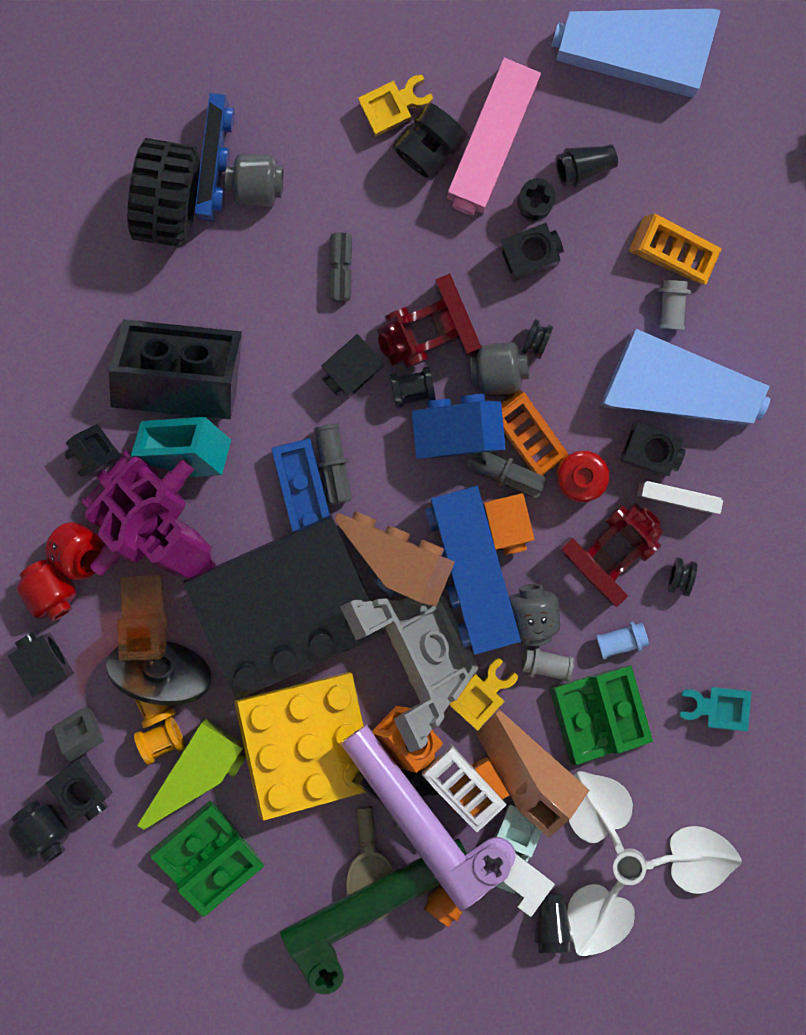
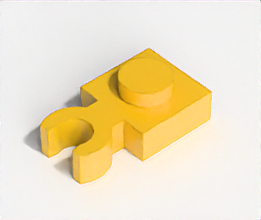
[358,75,433,137]
[449,657,518,731]

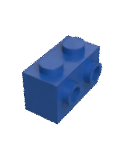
[412,394,506,459]

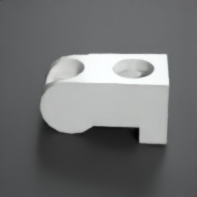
[487,853,555,917]

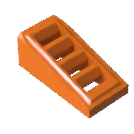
[501,390,569,475]

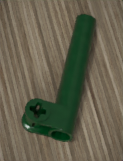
[279,838,467,994]

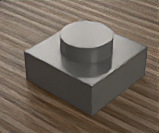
[53,706,104,762]

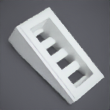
[422,744,506,832]

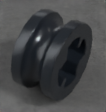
[521,319,553,360]
[668,557,698,596]

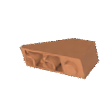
[335,511,455,607]
[476,710,590,838]

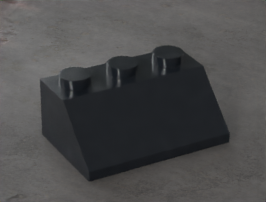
[109,319,242,420]

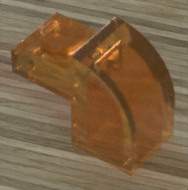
[117,575,167,661]

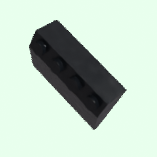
[183,515,384,700]

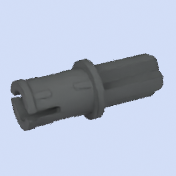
[314,423,352,504]
[466,452,546,498]

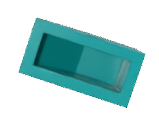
[131,417,231,477]

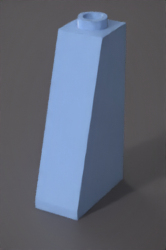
[552,9,720,98]
[600,329,770,425]

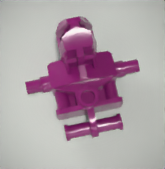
[81,449,216,578]

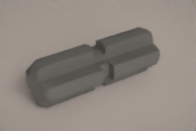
[329,232,352,302]

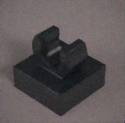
[65,424,121,476]

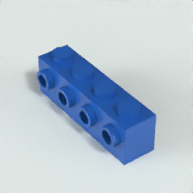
[425,485,521,655]

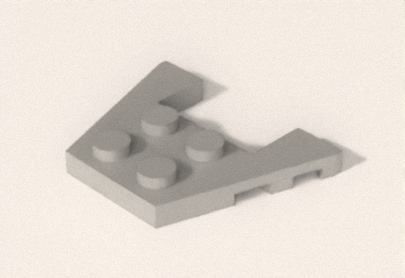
[340,596,479,752]

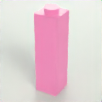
[447,57,541,215]

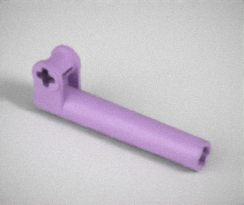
[341,724,515,911]

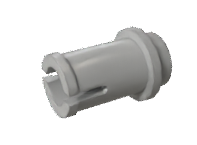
[659,280,691,330]
[521,646,574,682]

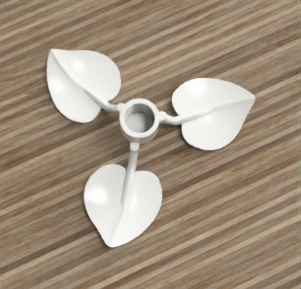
[567,771,742,956]

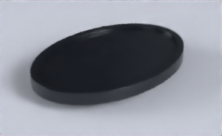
[106,639,211,706]

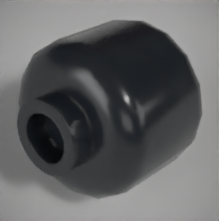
[9,801,70,864]

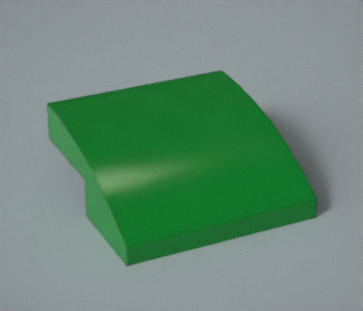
[549,665,653,765]
[150,800,264,917]

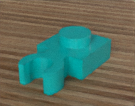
[680,687,752,732]

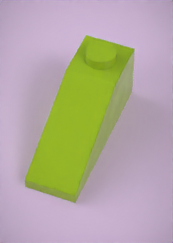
[137,719,246,830]

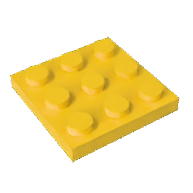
[234,672,366,821]

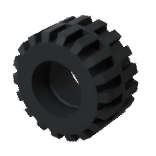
[127,138,200,248]

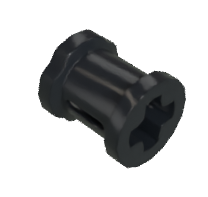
[517,178,556,221]
[390,367,436,409]

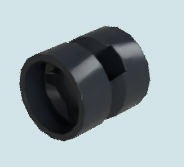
[392,103,468,181]

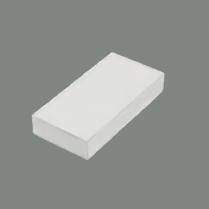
[636,481,724,514]

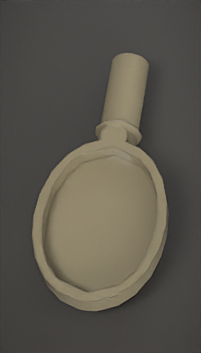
[346,806,394,921]

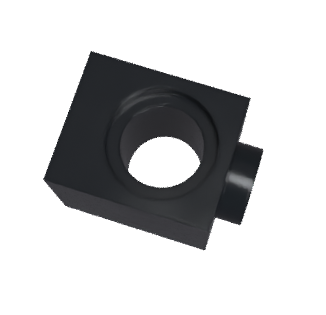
[499,223,564,283]
[321,334,384,398]
[619,422,686,477]
[8,631,74,697]
[45,755,113,822]

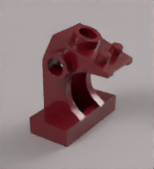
[377,273,482,368]
[558,502,663,607]

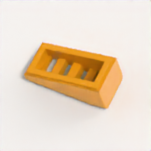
[629,213,722,285]

